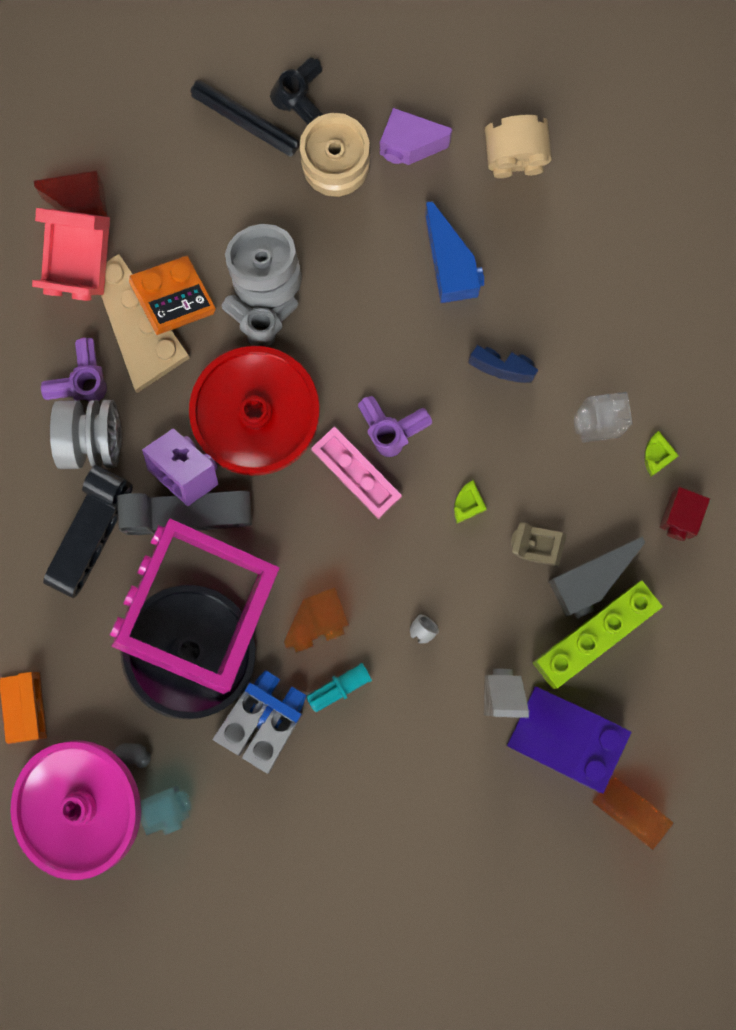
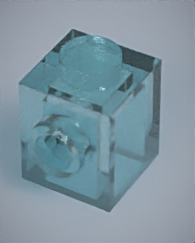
[141,786,191,836]

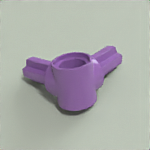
[41,338,107,402]
[358,396,432,457]

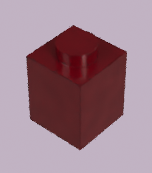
[659,487,711,541]

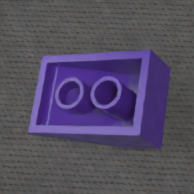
[506,686,632,794]

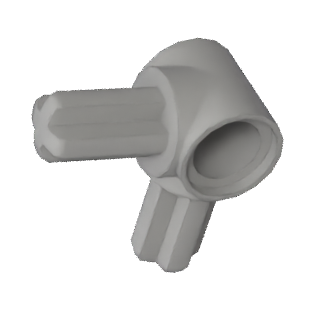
[221,295,298,347]

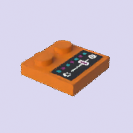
[129,256,216,335]

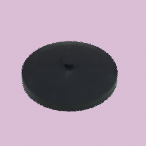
[121,585,256,720]

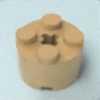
[485,115,552,178]

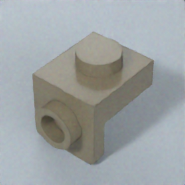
[511,522,567,567]

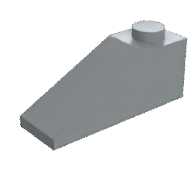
[484,669,529,718]

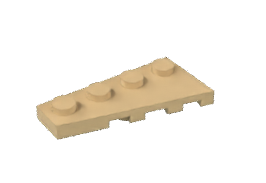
[101,254,190,393]

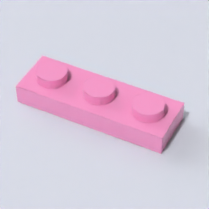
[311,426,402,520]

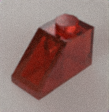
[34,171,108,217]

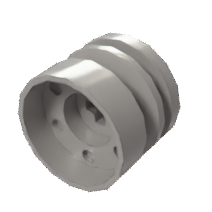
[50,400,122,469]

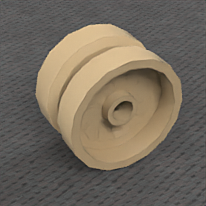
[300,113,370,197]

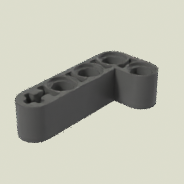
[117,491,252,535]

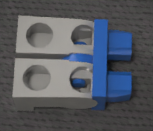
[212,670,307,774]

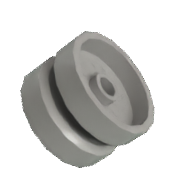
[225,224,302,308]

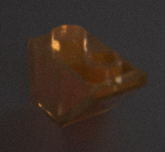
[284,587,349,653]

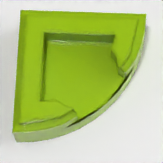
[644,431,679,477]
[454,480,487,524]

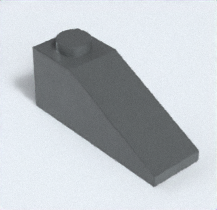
[549,537,645,619]

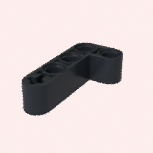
[43,465,133,598]

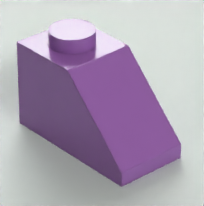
[380,108,452,165]

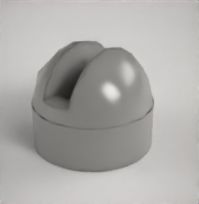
[410,614,439,644]

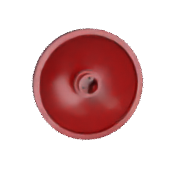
[189,346,320,476]

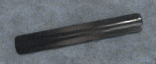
[190,80,299,156]

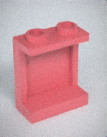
[32,208,110,301]

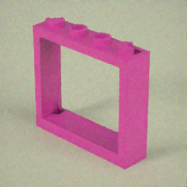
[110,518,280,694]

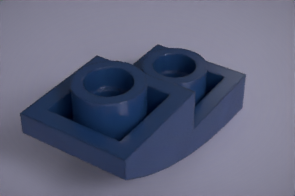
[468,345,538,383]

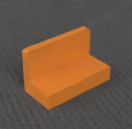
[0,672,47,744]

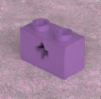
[142,428,218,506]

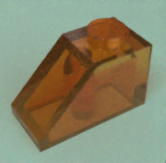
[592,776,674,850]

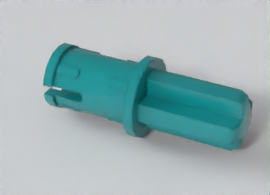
[307,663,372,712]

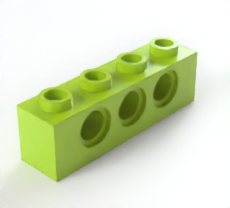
[532,580,663,689]

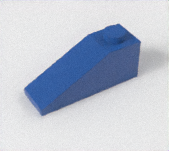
[425,201,484,303]

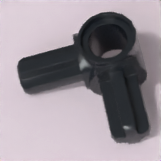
[270,57,323,124]

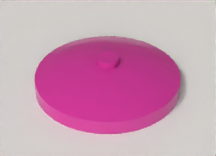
[10,740,141,880]

